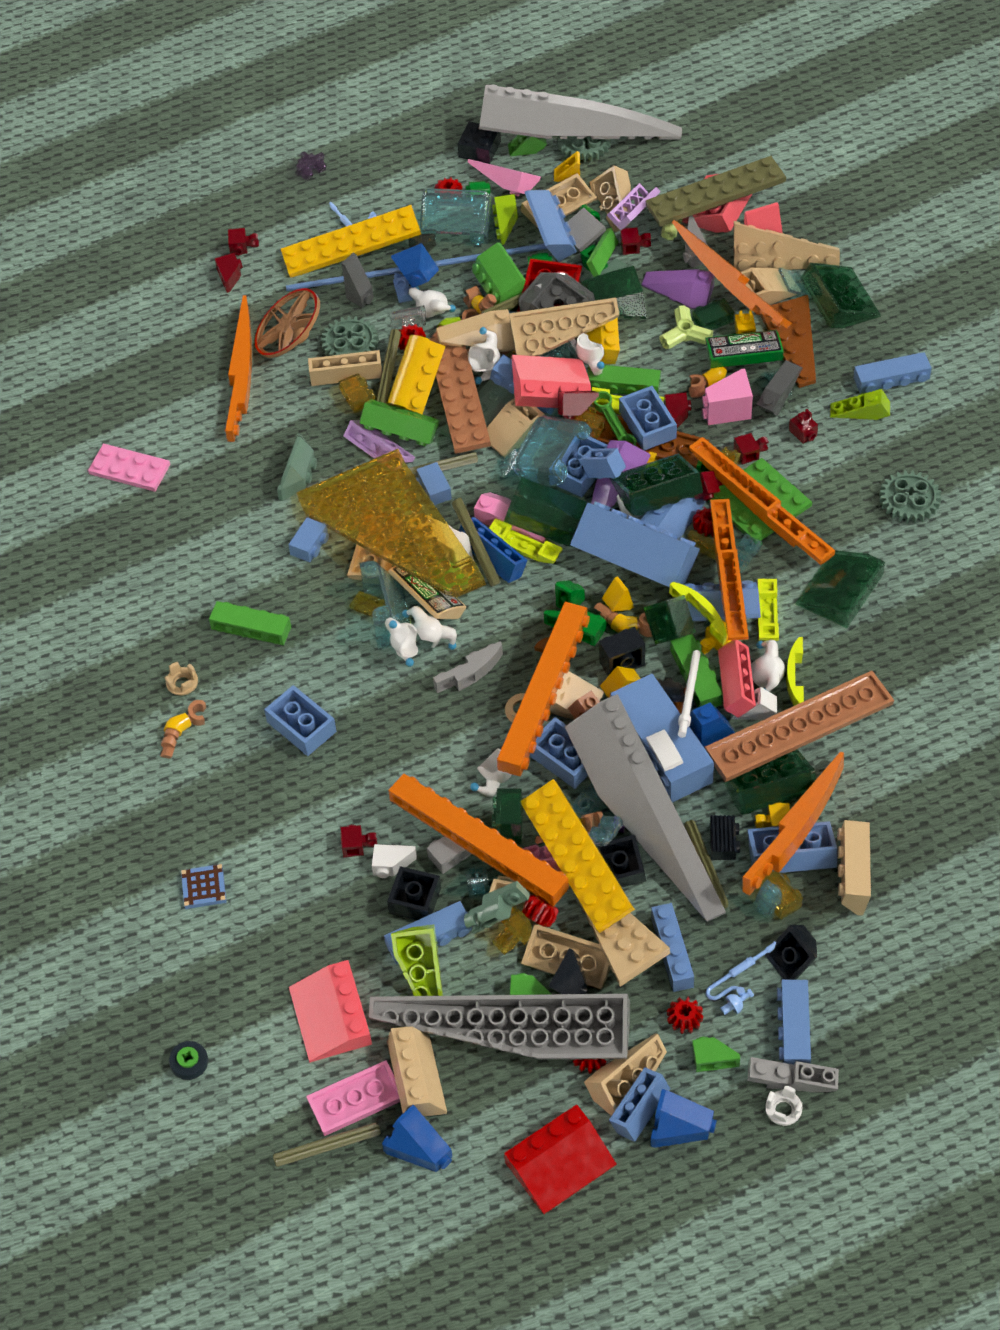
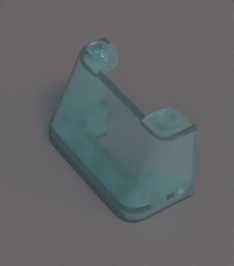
[419,189,492,245]
[512,415,592,491]
[359,561,412,650]

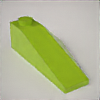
[391,924,443,996]

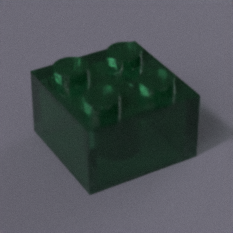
[643,595,696,645]
[492,788,523,844]

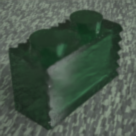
[692,298,734,330]

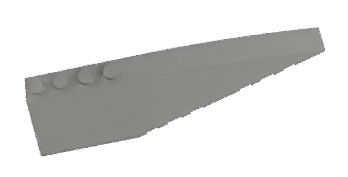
[479,85,682,140]
[565,694,726,922]
[369,994,630,1059]

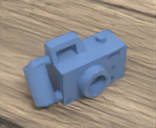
[393,273,413,303]

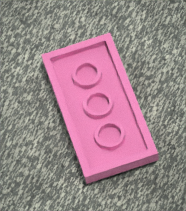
[88,443,170,492]
[306,1060,400,1136]

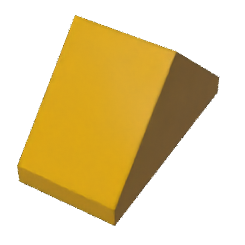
[554,151,580,182]
[602,576,634,611]
[600,666,641,698]

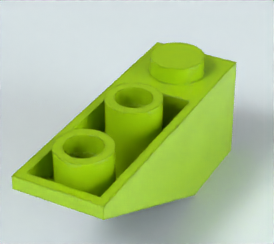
[492,194,518,245]
[830,389,890,420]

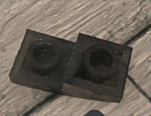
[656,678,685,702]

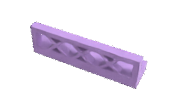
[607,183,660,231]
[344,420,415,472]

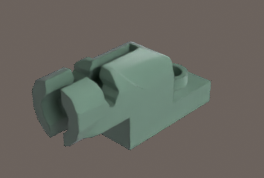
[464,881,530,934]

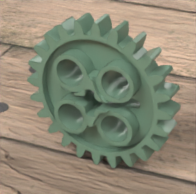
[557,136,611,163]
[321,316,379,356]
[879,470,941,524]

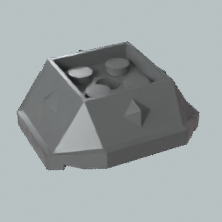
[519,273,595,345]

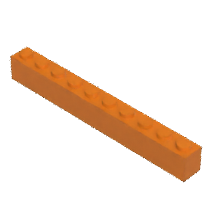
[497,602,590,777]
[388,773,569,907]

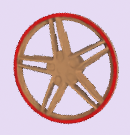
[255,288,320,358]

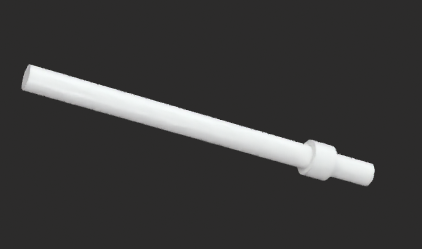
[678,650,701,738]

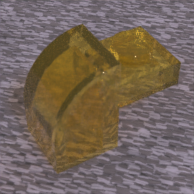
[492,905,532,955]

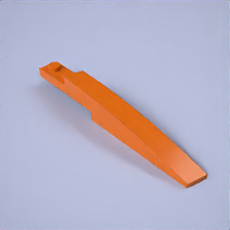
[672,220,791,329]
[225,295,252,442]
[689,437,835,565]
[710,499,749,641]
[743,751,844,895]

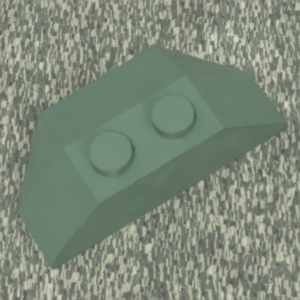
[277,433,317,501]

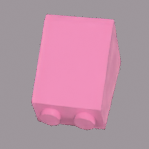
[702,369,753,425]

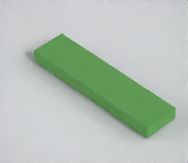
[586,227,619,277]

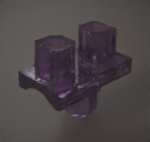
[295,151,327,181]

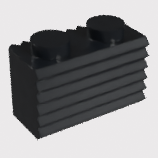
[710,815,740,860]

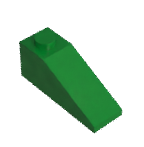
[544,610,606,647]

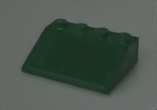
[800,263,881,328]
[610,453,703,516]
[504,477,588,548]
[796,550,885,628]
[722,749,816,815]

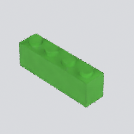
[587,365,661,395]
[209,601,291,646]
[670,634,723,707]

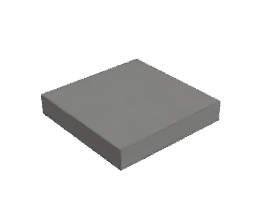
[567,208,606,252]

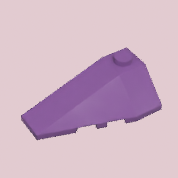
[642,269,715,311]
[591,440,650,509]

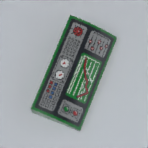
[705,330,784,368]

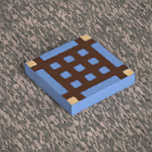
[181,864,227,909]

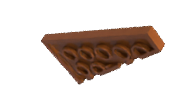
[760,295,816,388]

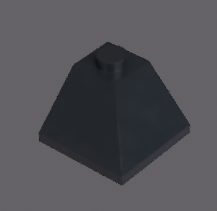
[765,925,817,980]
[549,948,588,994]

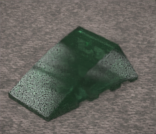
[580,265,647,319]

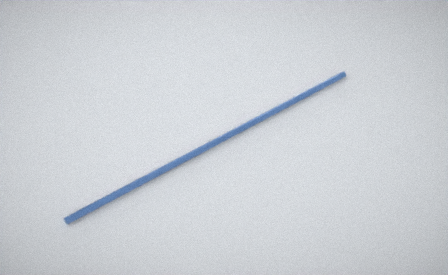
[286,243,547,291]

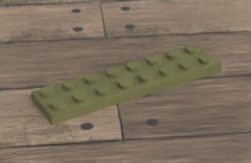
[645,156,786,227]

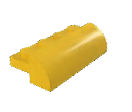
[387,335,446,414]

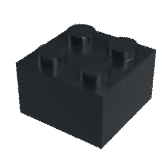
[457,121,501,164]
[599,627,645,676]
[595,835,647,887]
[387,866,441,920]

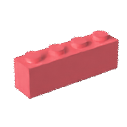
[718,640,756,718]

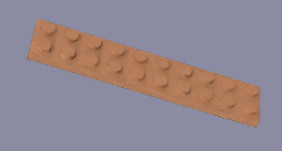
[704,671,894,782]

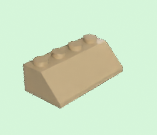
[837,820,871,916]
[387,1026,447,1116]

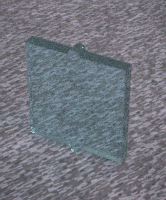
[778,268,812,297]

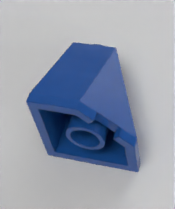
[391,243,439,288]
[689,702,735,748]
[651,1089,717,1148]
[382,1105,452,1172]

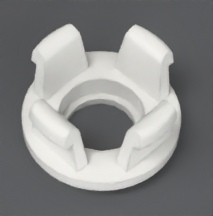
[765,1086,802,1126]

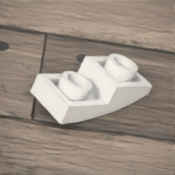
[646,729,683,771]

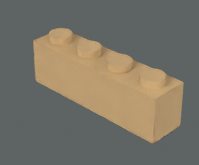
[308,350,382,386]

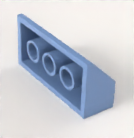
[525,190,577,262]
[641,475,706,540]
[679,580,761,622]
[747,821,837,874]

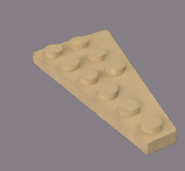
[734,221,840,272]
[509,298,619,356]
[576,896,670,987]

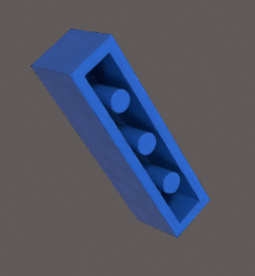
[459,517,528,583]

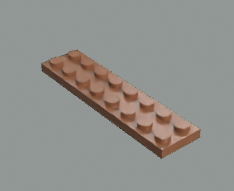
[428,337,491,454]

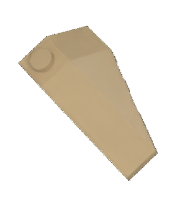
[589,166,631,232]
[436,309,514,352]
[584,1033,667,1116]

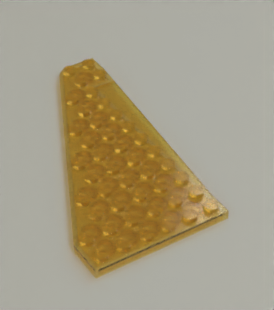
[296,449,486,597]

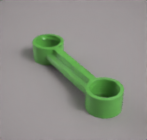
[594,391,636,446]

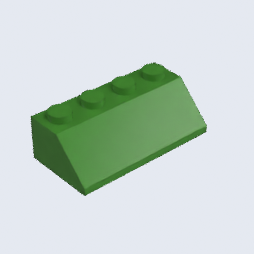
[472,242,526,311]
[360,399,440,446]

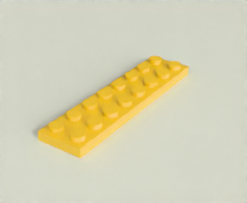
[281,205,421,278]
[520,779,635,933]

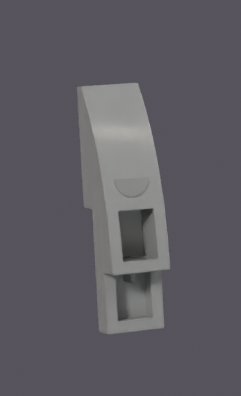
[433,641,503,693]
[747,1057,839,1092]

